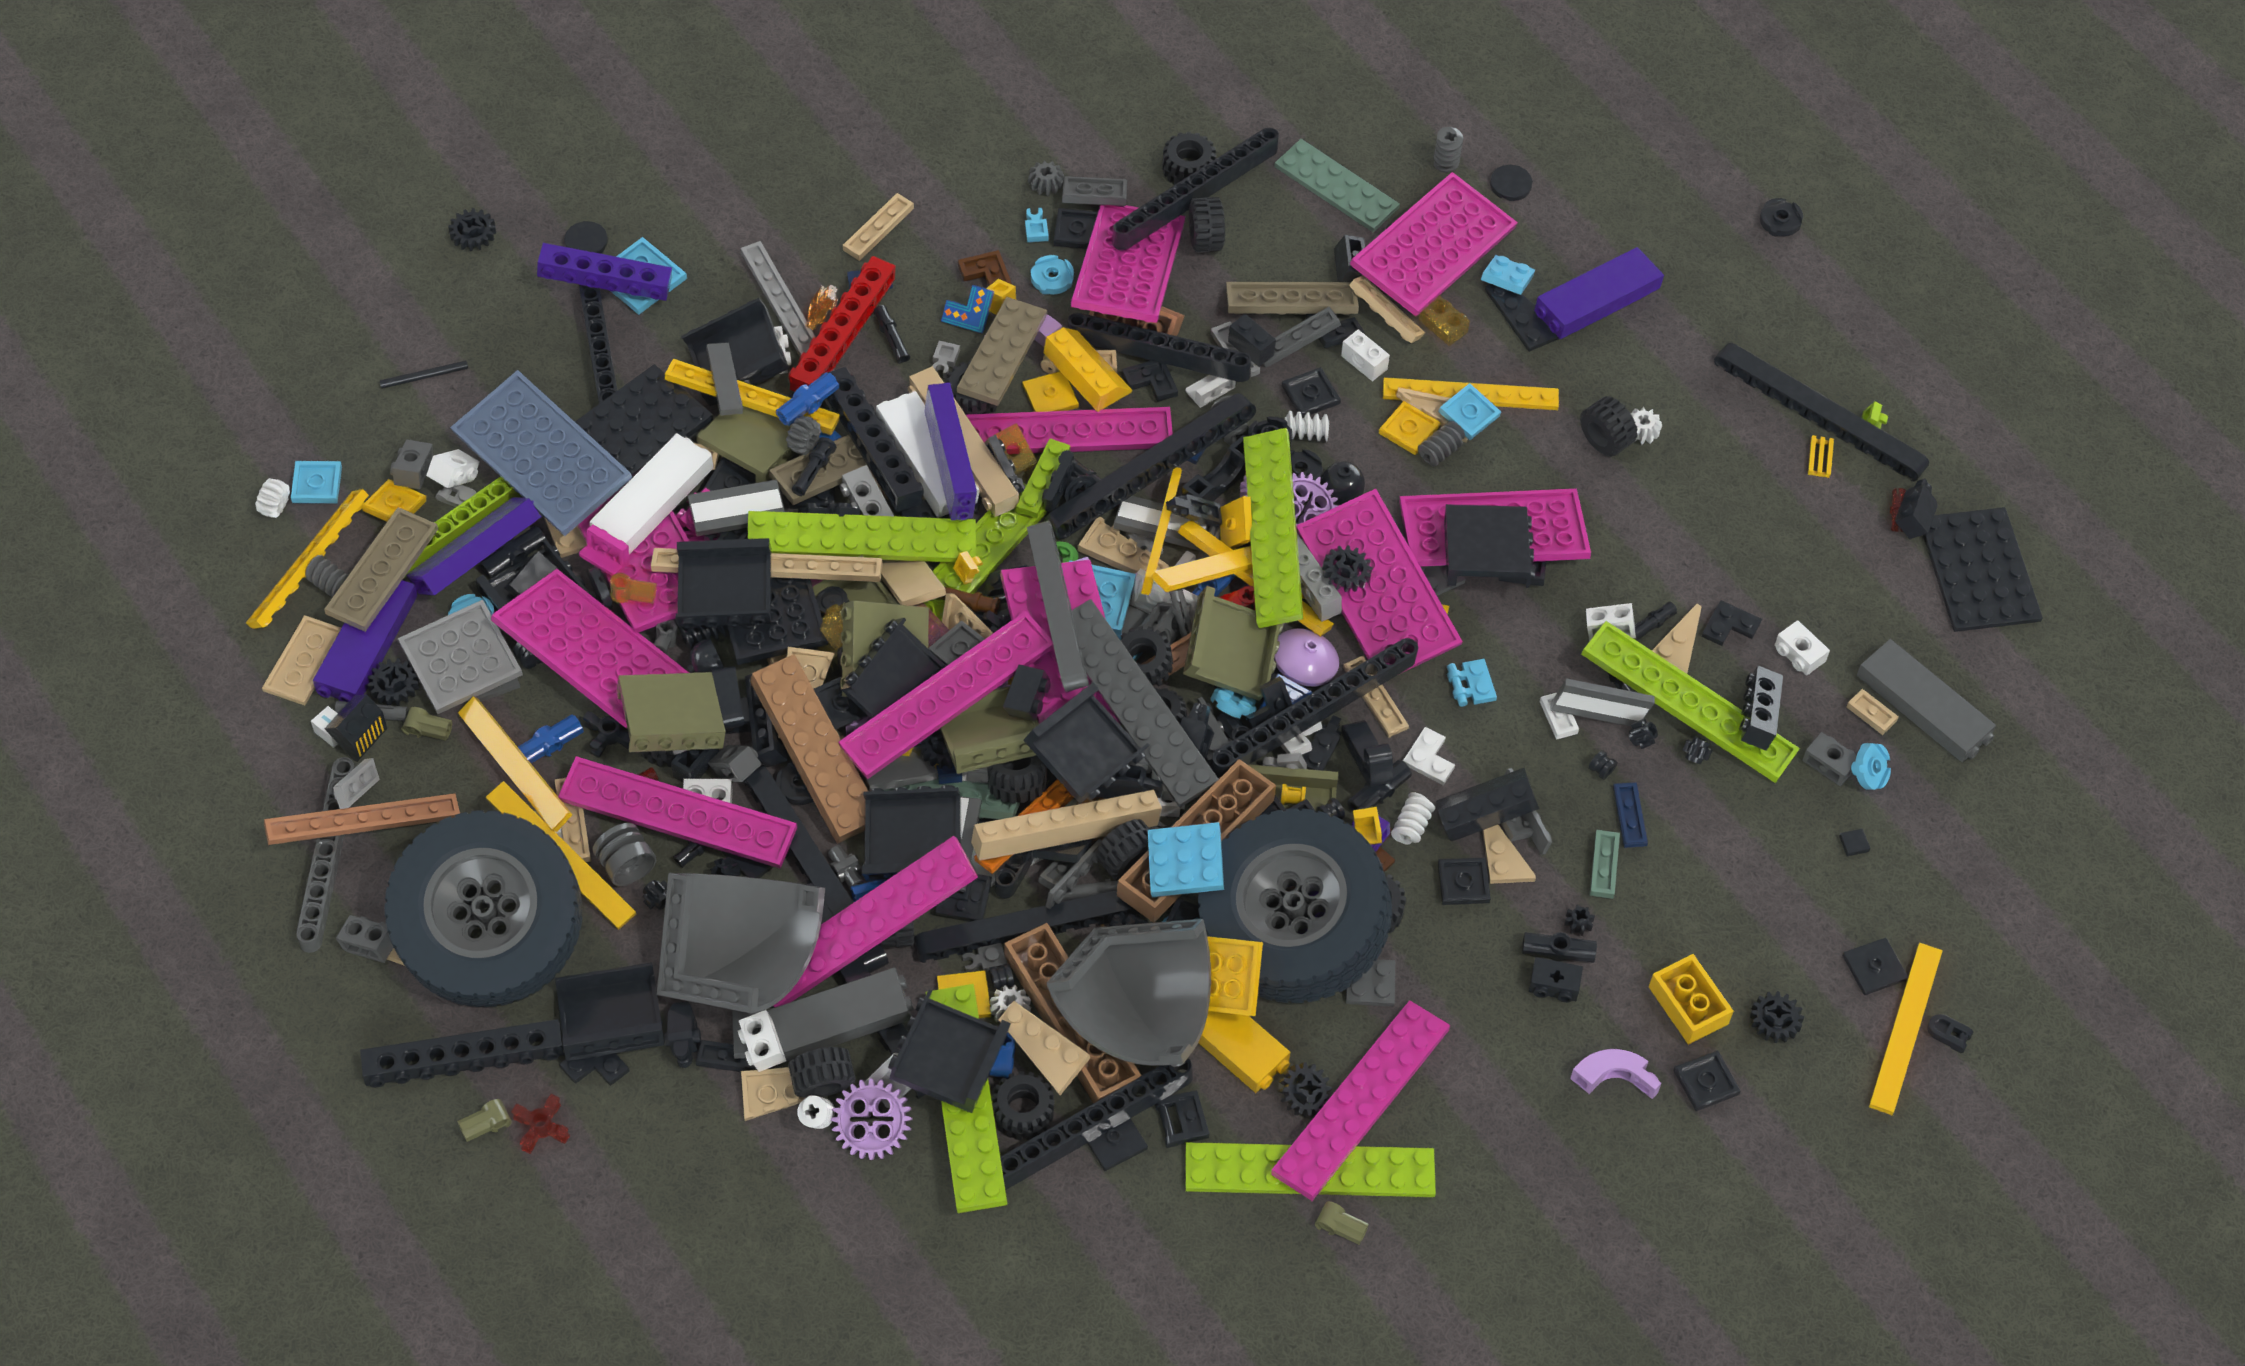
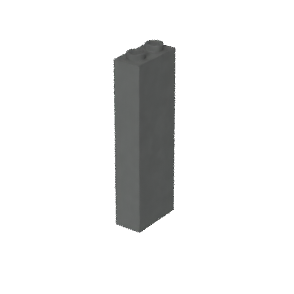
[1857,639,1996,762]
[759,967,914,1064]

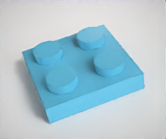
[1481,255,1535,295]
[1438,383,1501,440]
[291,461,342,503]

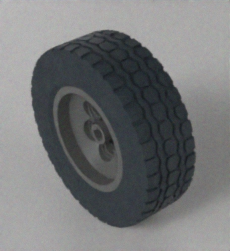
[1198,808,1392,1003]
[385,810,583,1007]

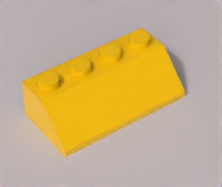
[1043,327,1132,412]

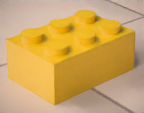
[1649,954,1734,1045]

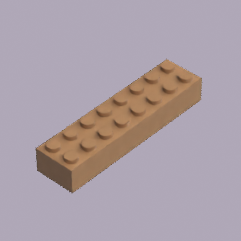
[750,654,868,844]
[1117,759,1276,923]
[1004,923,1141,1103]

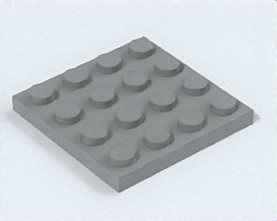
[398,600,523,714]

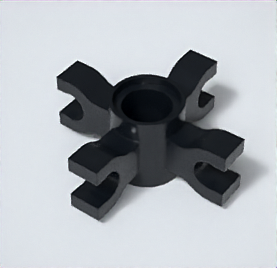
[583,711,630,758]

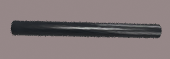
[379,360,468,389]

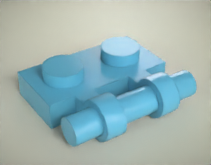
[1447,659,1497,707]

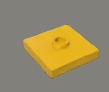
[1022,371,1079,412]
[1379,401,1440,455]
[362,479,426,522]
[1220,496,1252,550]
[937,971,991,1018]

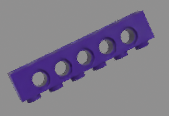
[537,243,672,301]

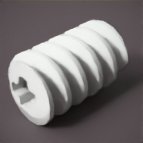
[1285,411,1329,442]
[1391,792,1435,845]
[798,1096,835,1129]

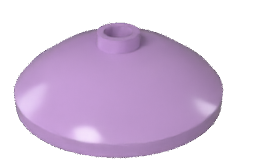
[1274,629,1339,686]

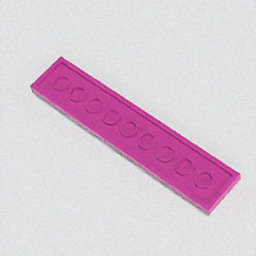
[966,407,1173,454]
[839,611,1054,779]
[558,756,798,869]
[773,836,978,1008]
[1271,1000,1450,1201]

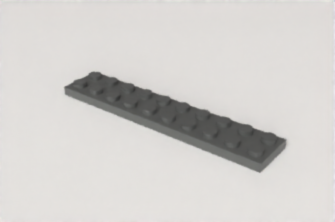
[1072,599,1219,808]

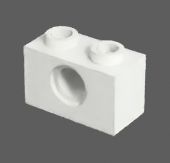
[1341,330,1390,381]
[426,449,480,488]
[1775,620,1830,676]

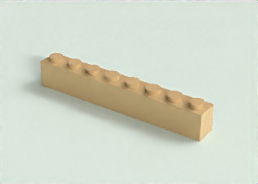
[908,366,1019,517]
[971,790,1162,861]

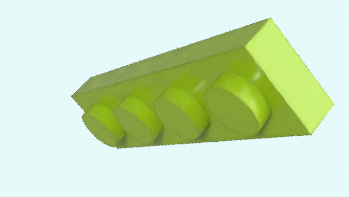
[1016,439,1070,518]

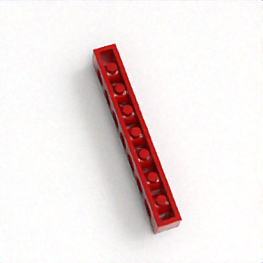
[788,256,896,392]

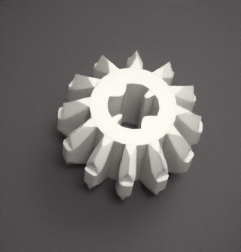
[1631,407,1662,445]
[256,478,290,518]
[990,985,1031,1022]

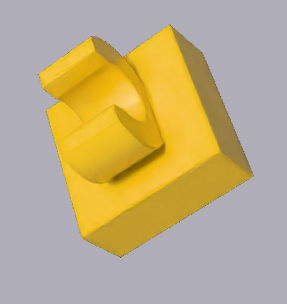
[953,551,983,584]

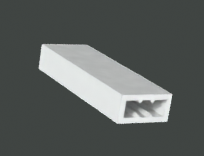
[875,391,979,518]
[590,433,713,554]

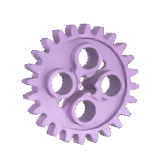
[1292,472,1338,526]
[831,1078,913,1160]

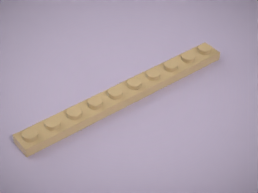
[651,548,883,582]

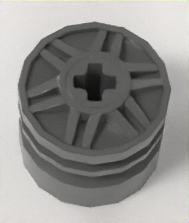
[593,823,657,886]

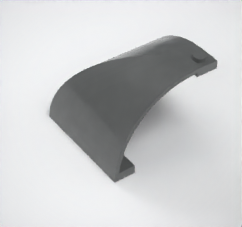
[657,873,825,1013]
[1047,919,1211,1067]

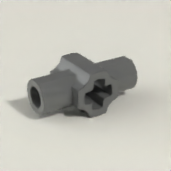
[654,618,678,654]
[828,845,865,889]

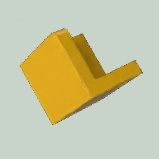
[986,279,1016,315]
[1353,807,1382,845]

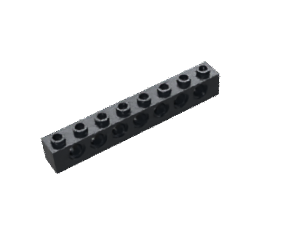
[821,367,924,512]
[360,1019,564,1088]

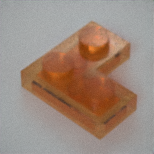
[806,284,838,330]

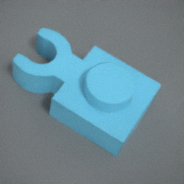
[1025,208,1049,243]

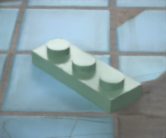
[1590,830,1620,899]

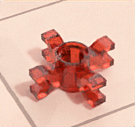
[511,1094,570,1154]

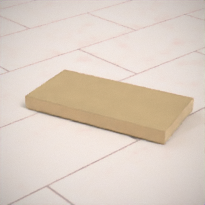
[881,560,946,606]
[262,615,341,706]

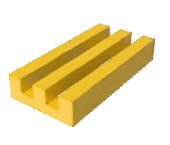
[1808,435,1834,478]

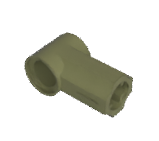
[401,707,453,741]
[457,1099,512,1142]
[1315,1201,1369,1245]

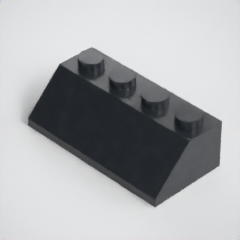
[1436,768,1540,841]

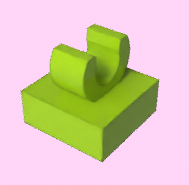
[1862,401,1888,429]

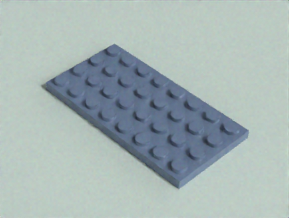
[450,370,633,536]

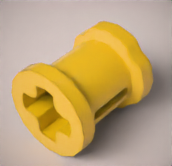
[1281,784,1306,805]

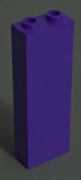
[1534,247,1664,339]
[924,383,977,520]
[406,498,541,595]
[313,580,418,702]

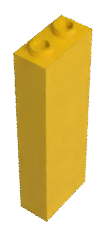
[1198,1011,1290,1093]

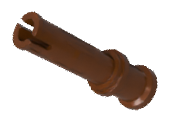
[937,586,1001,615]

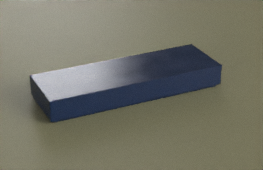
[1613,782,1648,848]

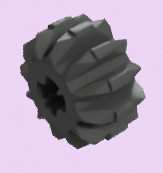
[1028,160,1064,197]
[786,415,822,455]

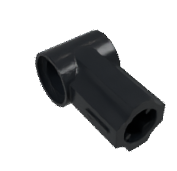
[1216,711,1250,754]

